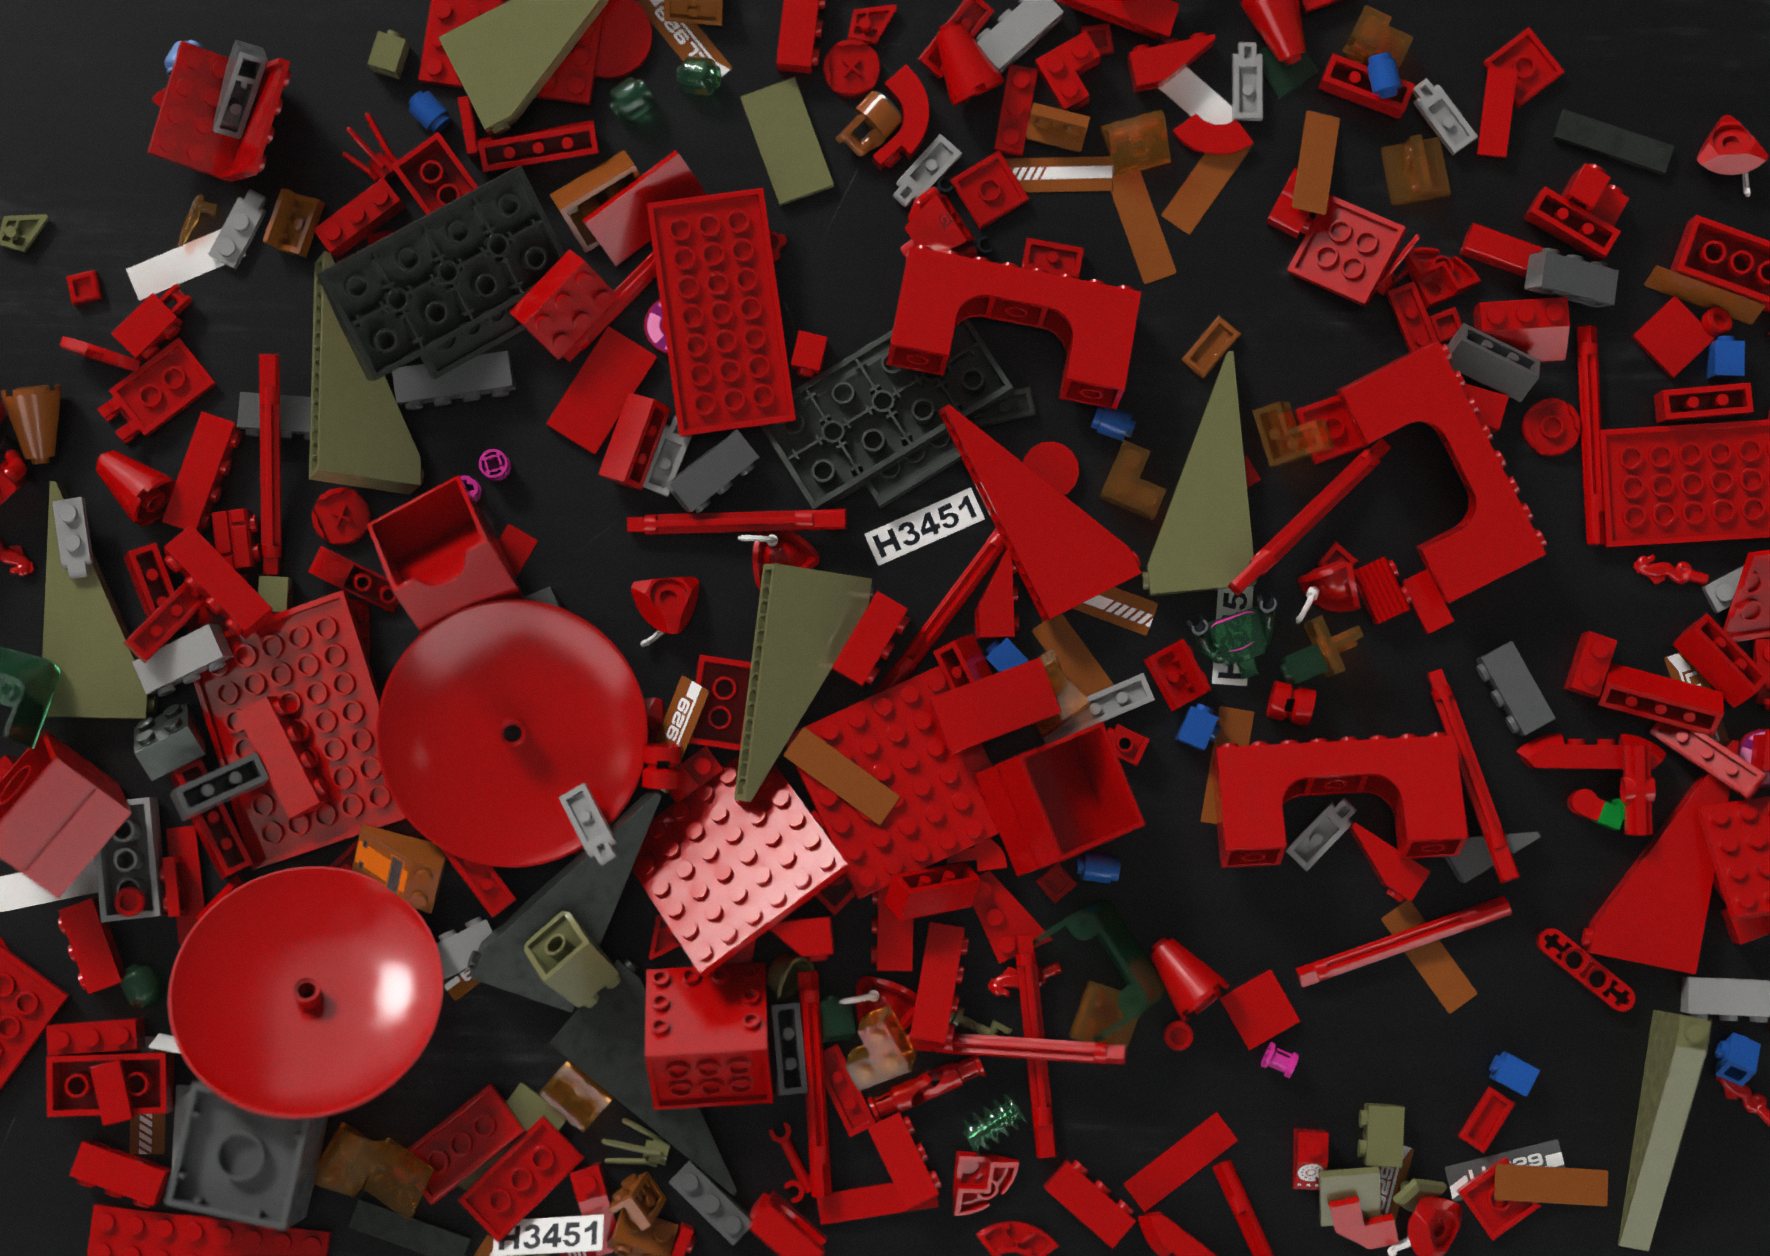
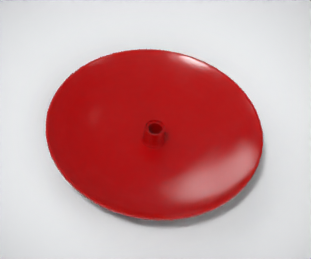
[376,599,648,868]
[168,866,444,1119]

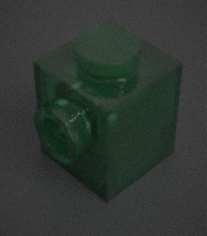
[1280,643,1329,685]
[820,995,856,1042]

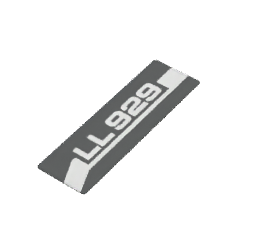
[1445,1139,1565,1201]

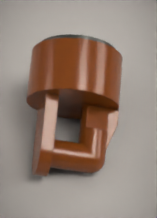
[835,91,903,156]

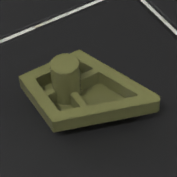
[0,214,50,252]
[1392,1178,1447,1212]

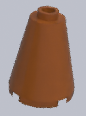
[1,384,62,464]

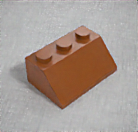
[550,150,641,253]

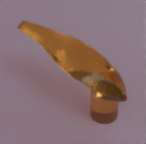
[178,194,217,247]

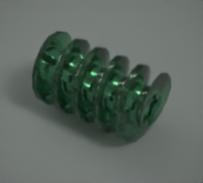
[963,1094,1028,1156]

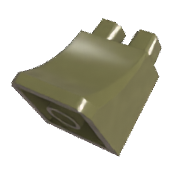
[524,911,621,1008]

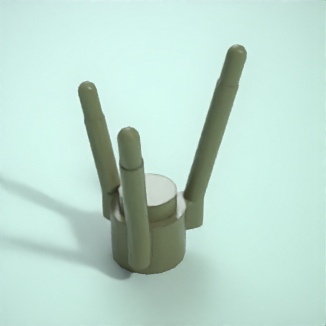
[602,1118,670,1167]

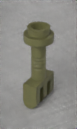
[949,1006,1012,1036]

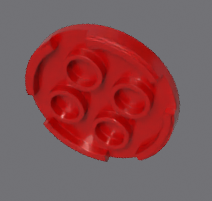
[595,0,652,79]

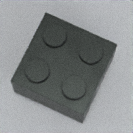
[134,702,206,781]

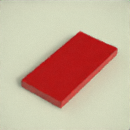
[582,150,707,266]
[546,326,658,456]
[929,657,1062,755]
[398,1083,526,1204]
[458,1115,585,1243]

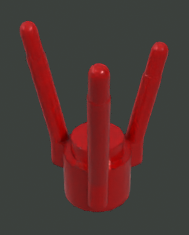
[342,113,398,182]
[1375,234,1420,296]

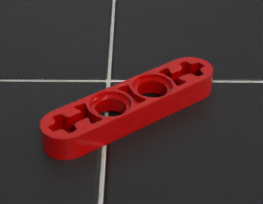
[1536,928,1635,1011]

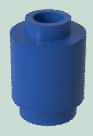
[1367,52,1402,99]
[408,91,452,134]
[1091,406,1136,442]
[1076,851,1121,884]

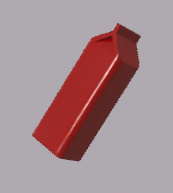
[1460,223,1543,278]

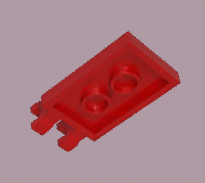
[97,338,217,445]

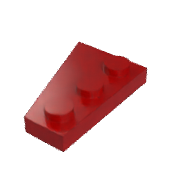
[1723,550,1770,642]
[972,870,1053,964]

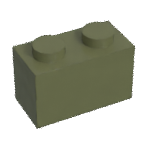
[1357,1103,1405,1168]

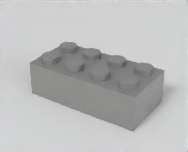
[95,797,168,922]

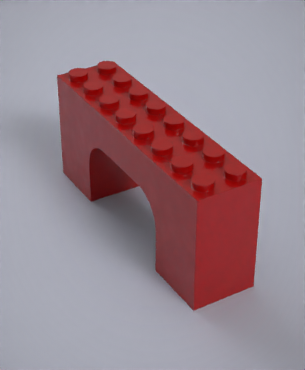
[886,245,1141,410]
[1336,341,1547,603]
[1212,732,1468,868]

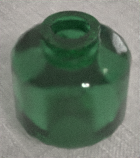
[676,56,721,95]
[609,77,654,121]
[120,963,165,1009]

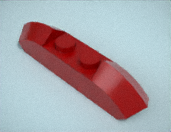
[1516,733,1667,770]
[1138,1211,1218,1256]

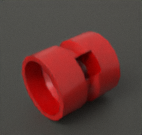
[1266,681,1317,727]
[642,743,682,789]

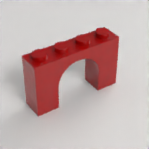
[748,1190,827,1256]

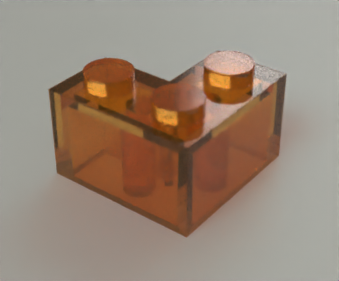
[1342,5,1414,70]
[1253,401,1334,467]
[1099,440,1167,520]
[845,1005,916,1091]

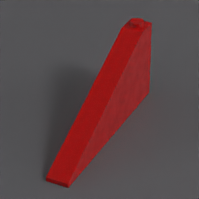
[938,404,1141,622]
[1581,740,1739,975]

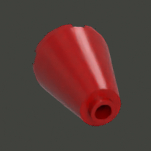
[1240,0,1306,66]
[936,20,1004,106]
[96,450,176,527]
[1150,937,1230,1022]

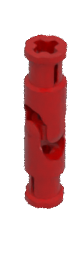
[867,1055,986,1123]

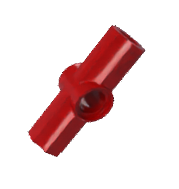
[1620,744,1656,835]

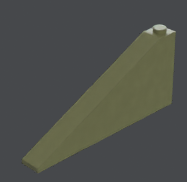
[438,0,609,136]
[309,251,424,495]
[1141,351,1257,596]
[40,481,158,720]
[734,563,873,802]
[1618,1010,1711,1251]

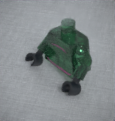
[1186,592,1277,680]

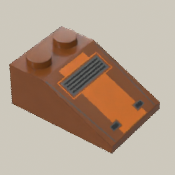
[352,824,447,913]

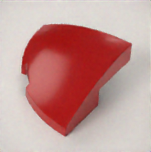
[1405,247,1481,310]
[953,1151,1019,1216]

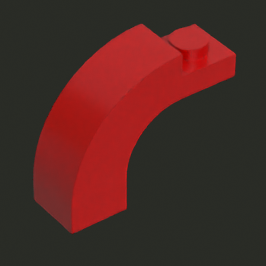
[873,64,929,171]

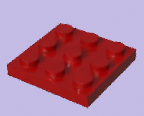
[1287,194,1407,307]

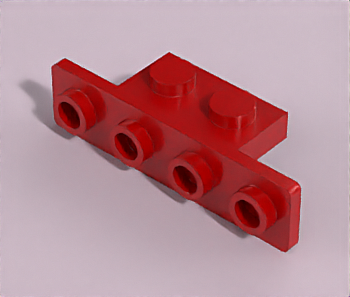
[159,825,206,946]

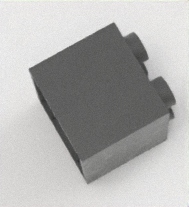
[165,1080,329,1230]

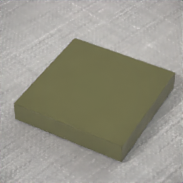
[1319,1167,1381,1227]

